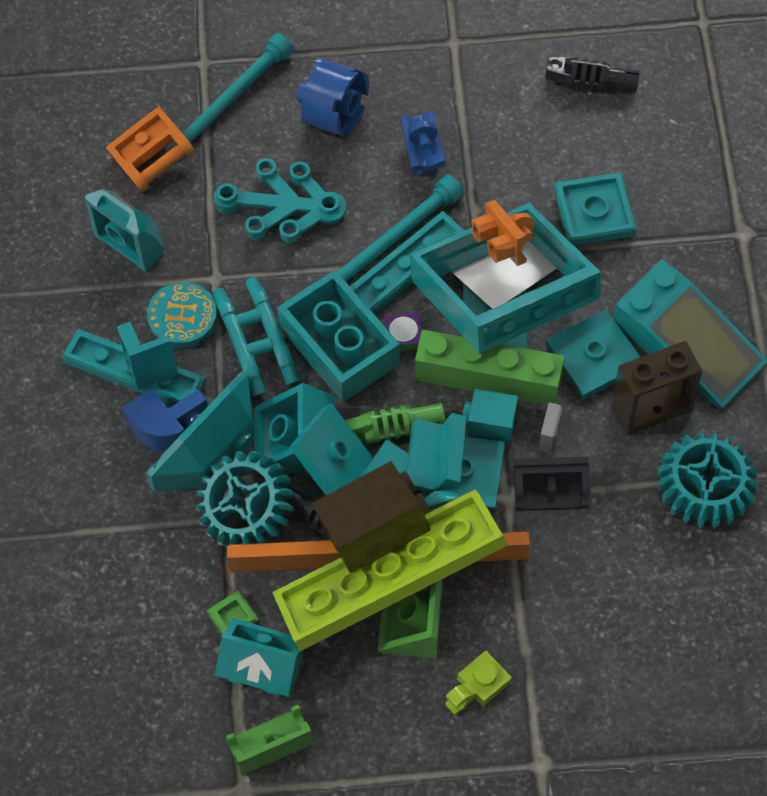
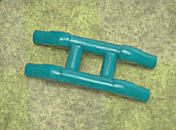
[212,277,299,397]

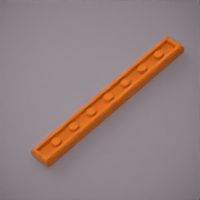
[227,532,530,573]

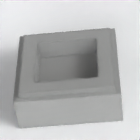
[539,403,562,453]

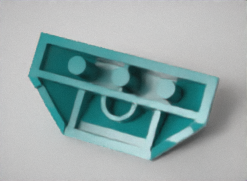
[146,370,254,492]

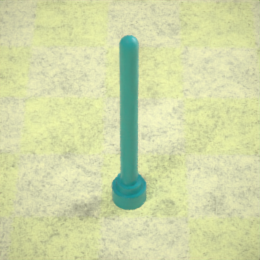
[174,33,294,146]
[337,174,464,282]

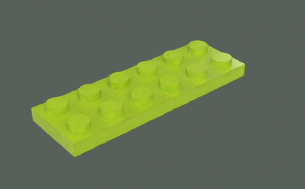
[272,489,508,651]

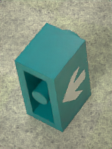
[215,618,304,697]

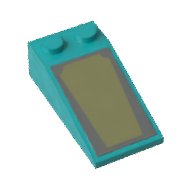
[613,259,767,410]

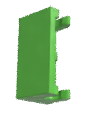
[226,704,313,776]

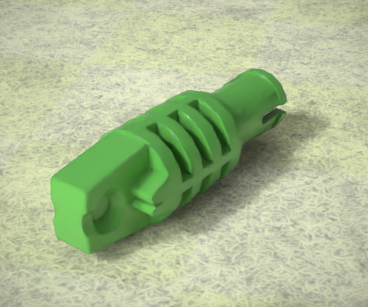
[345,402,445,443]

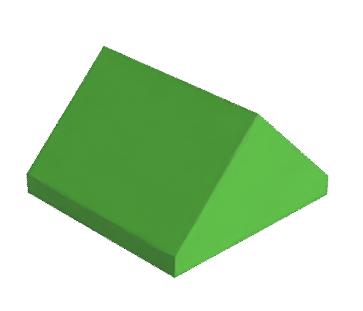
[378,579,443,658]

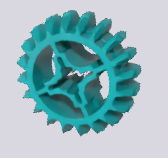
[657,430,758,529]
[195,451,296,547]

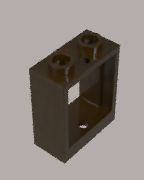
[612,341,702,436]

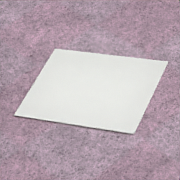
[452,241,557,309]

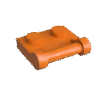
[106,106,196,193]

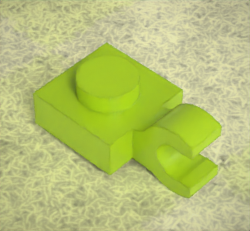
[445,651,512,715]

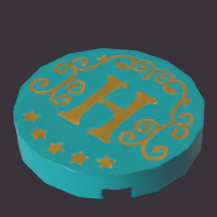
[147,282,218,349]

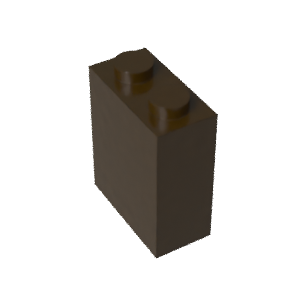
[311,461,431,573]

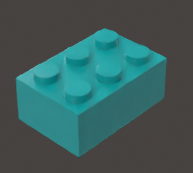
[277,270,400,403]

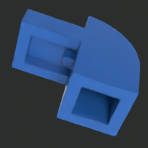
[122,388,208,452]

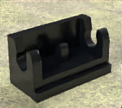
[513,456,591,511]

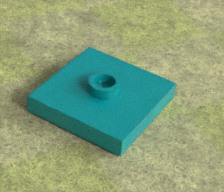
[553,172,637,246]
[545,309,640,400]
[289,403,373,495]
[422,436,505,513]

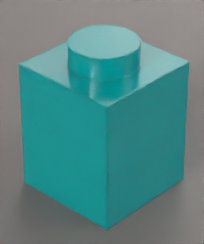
[463,389,518,444]

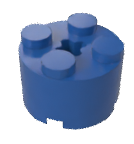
[296,58,369,136]

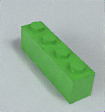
[415,329,565,405]

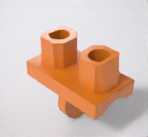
[471,200,535,266]

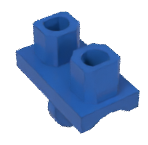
[400,111,446,176]

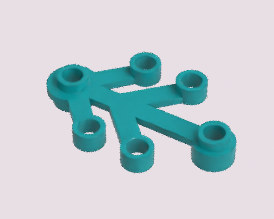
[214,158,347,243]

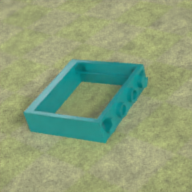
[410,203,601,354]

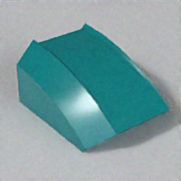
[85,189,164,272]

